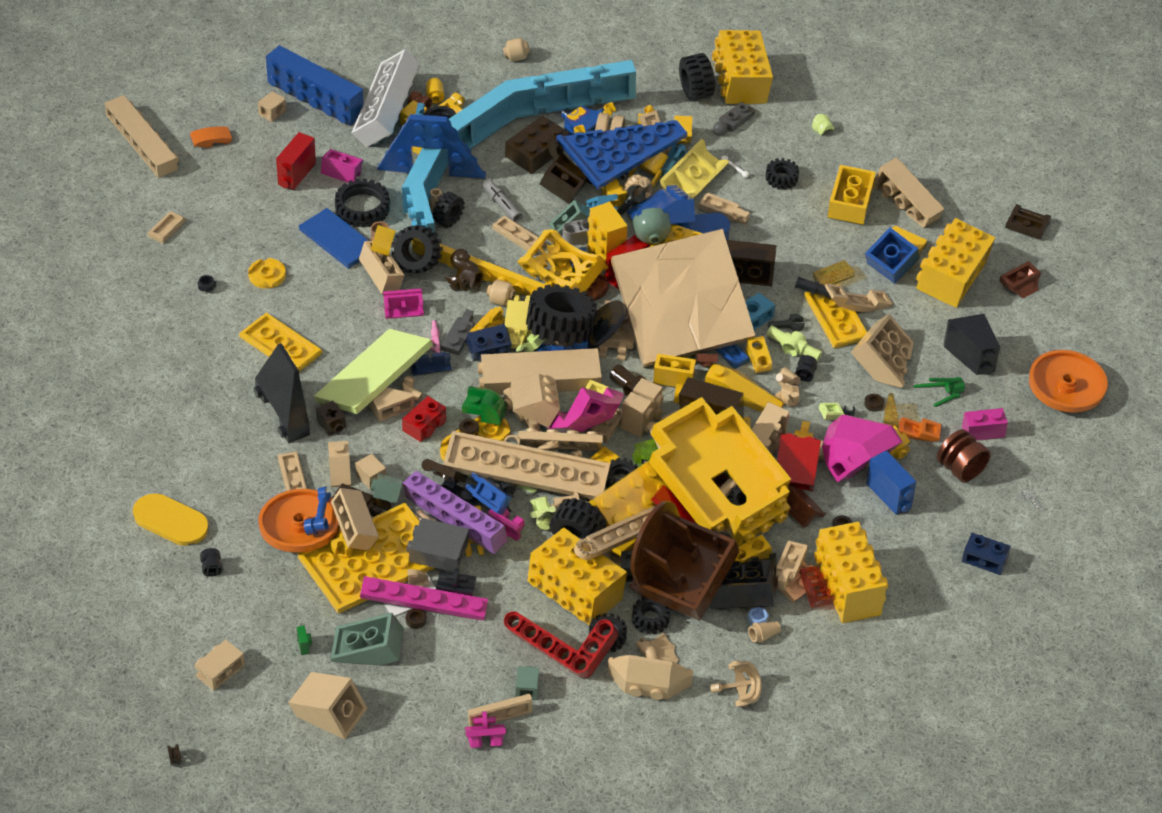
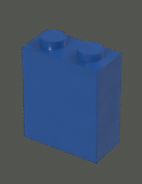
[866,450,916,515]

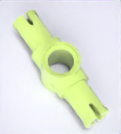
[766,325,822,362]

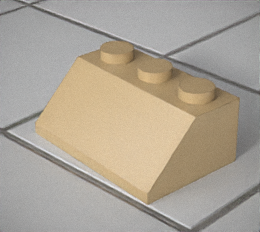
[510,374,560,428]

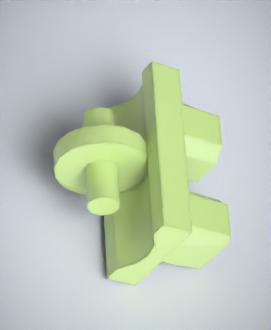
[529,496,556,530]

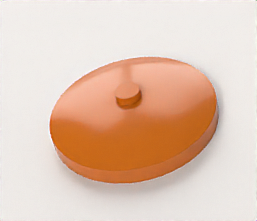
[1029,350,1108,413]
[258,489,340,553]

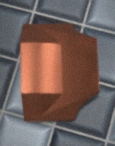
[999,261,1041,298]

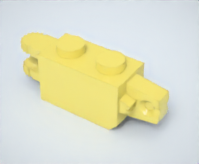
[505,295,532,349]

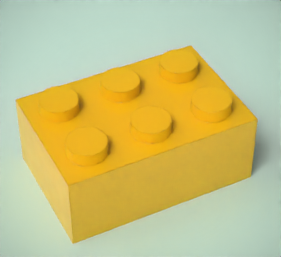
[827,165,876,225]
[587,202,627,272]

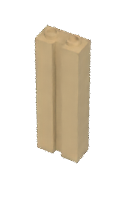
[478,348,602,395]

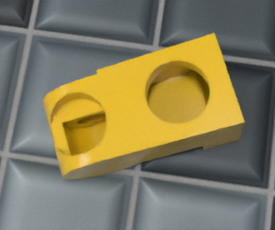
[745,336,772,373]
[735,534,772,563]

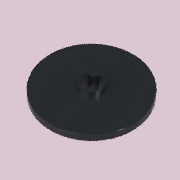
[588,300,626,349]

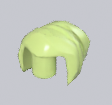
[812,114,835,135]

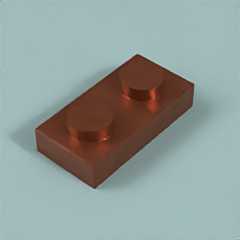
[695,354,718,366]

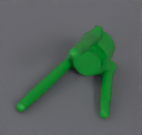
[913,377,965,407]

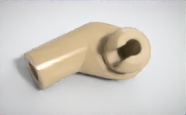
[401,376,423,402]

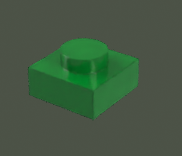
[296,625,312,655]

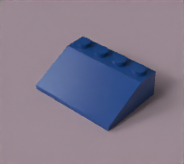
[626,185,695,224]

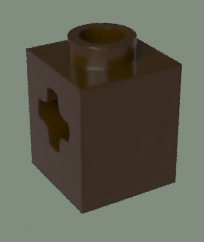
[316,401,346,436]

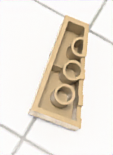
[874,157,944,228]
[728,402,789,478]

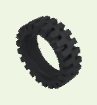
[335,178,390,227]

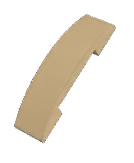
[825,283,893,312]

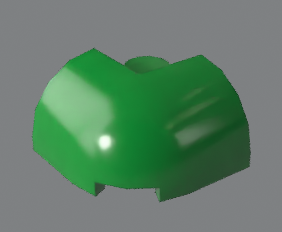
[462,386,506,425]

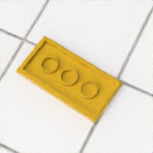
[804,284,867,349]
[239,312,322,372]

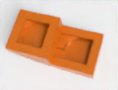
[190,126,232,148]
[898,417,942,441]

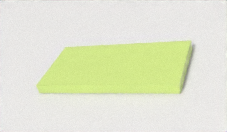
[314,329,433,414]

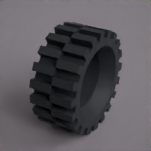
[526,284,597,345]

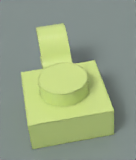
[516,333,546,352]

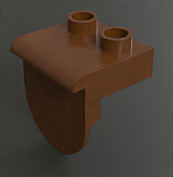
[629,500,740,621]

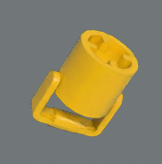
[628,152,668,188]

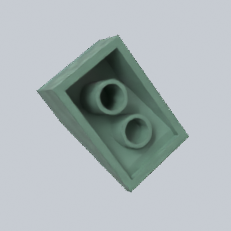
[330,612,404,665]

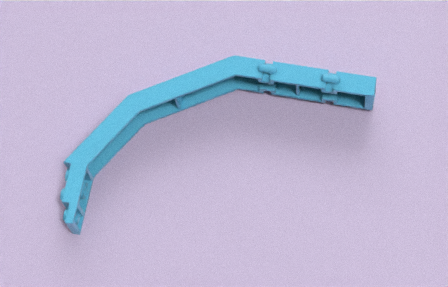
[401,60,636,232]

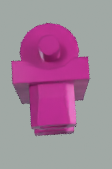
[487,509,525,541]
[465,711,506,748]

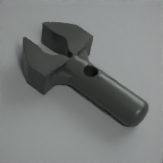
[617,184,645,215]
[768,314,805,332]

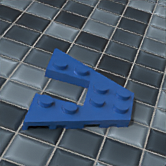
[377,114,486,179]

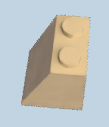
[288,672,367,739]

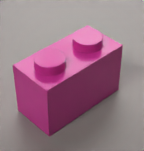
[962,408,1008,440]

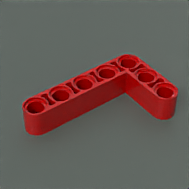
[504,611,618,678]

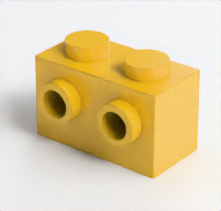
[653,354,696,387]

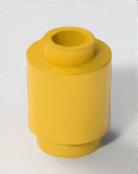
[425,78,444,104]

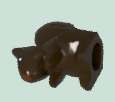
[444,249,483,291]

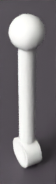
[721,156,749,178]

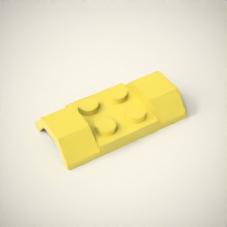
[660,139,729,199]

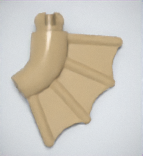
[636,633,679,663]

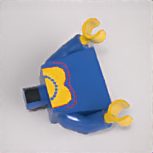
[561,102,616,135]

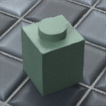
[370,473,402,503]
[515,666,539,700]

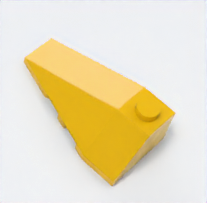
[705,363,784,412]

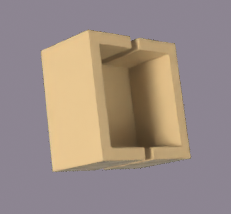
[621,378,664,438]

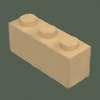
[359,241,404,294]
[331,488,379,550]

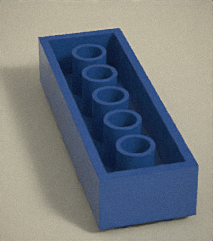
[266,45,364,126]

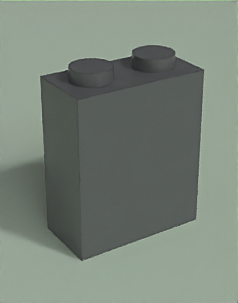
[406,518,469,572]

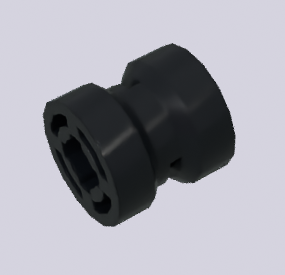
[795,355,818,382]
[200,548,223,577]

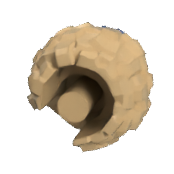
[624,174,652,203]

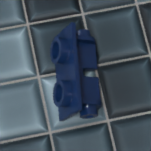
[411,351,452,376]

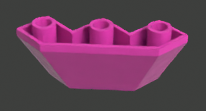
[547,387,624,433]
[822,414,903,482]

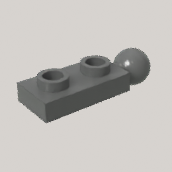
[713,102,755,136]

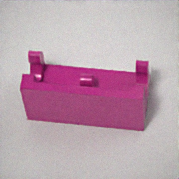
[321,149,363,183]
[383,288,424,319]

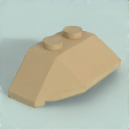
[607,655,693,700]

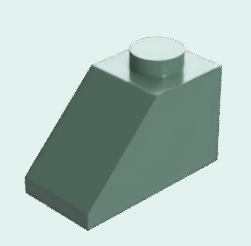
[549,200,590,235]

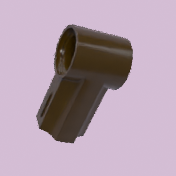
[609,364,646,396]

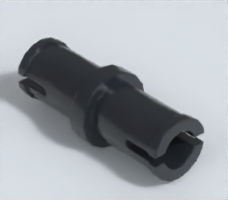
[795,276,832,299]

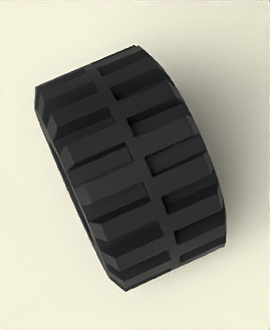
[679,53,715,101]
[391,225,443,273]
[549,498,606,539]

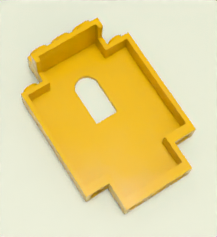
[649,397,791,546]

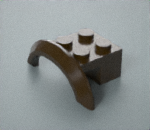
[539,137,592,204]

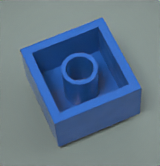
[865,227,920,284]

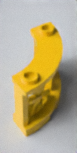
[517,229,608,292]

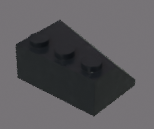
[710,553,777,610]

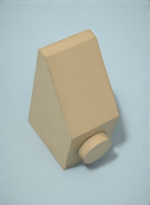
[369,387,415,422]
[328,441,351,488]

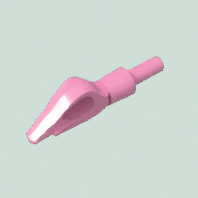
[430,320,440,353]

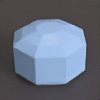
[747,606,769,626]

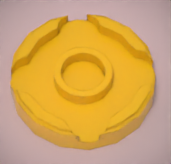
[248,258,286,289]

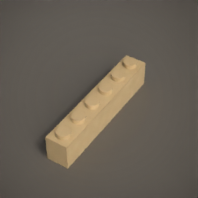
[105,95,179,178]

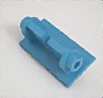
[660,144,689,177]

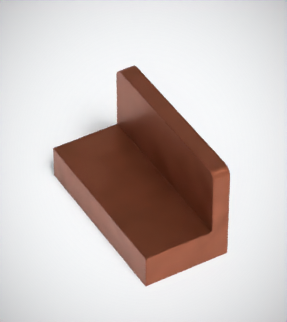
[786,485,826,527]

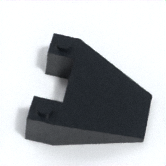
[253,343,310,443]

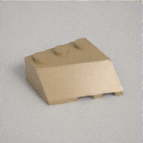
[851,314,914,388]

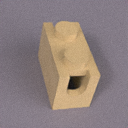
[194,639,245,691]

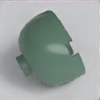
[632,208,671,244]

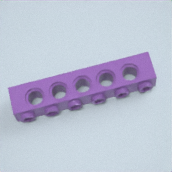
[402,471,508,554]

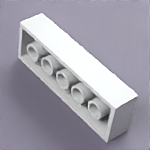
[352,49,420,147]

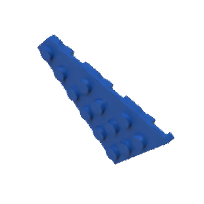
[556,120,687,190]

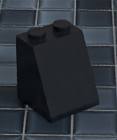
[943,314,1000,375]

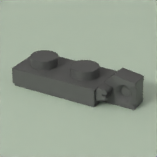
[441,309,474,355]

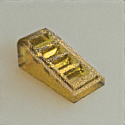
[883,393,899,429]

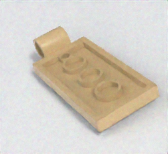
[504,428,603,451]

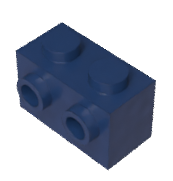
[466,324,512,361]
[962,533,1011,575]

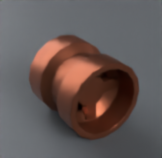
[407,91,432,110]

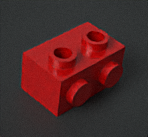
[402,396,447,442]

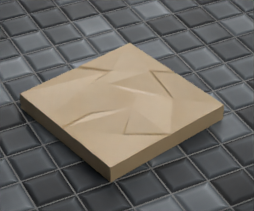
[611,229,755,368]

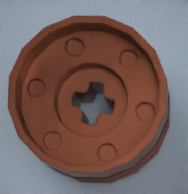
[937,429,991,483]

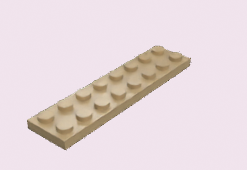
[443,431,610,500]

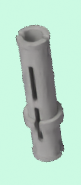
[483,179,522,222]

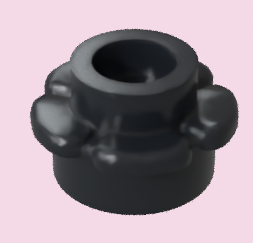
[197,275,216,292]

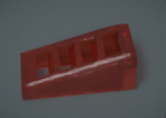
[799,565,834,608]

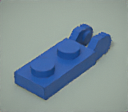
[465,472,512,515]

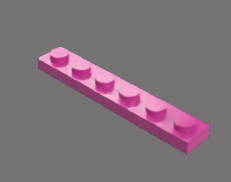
[360,576,488,620]

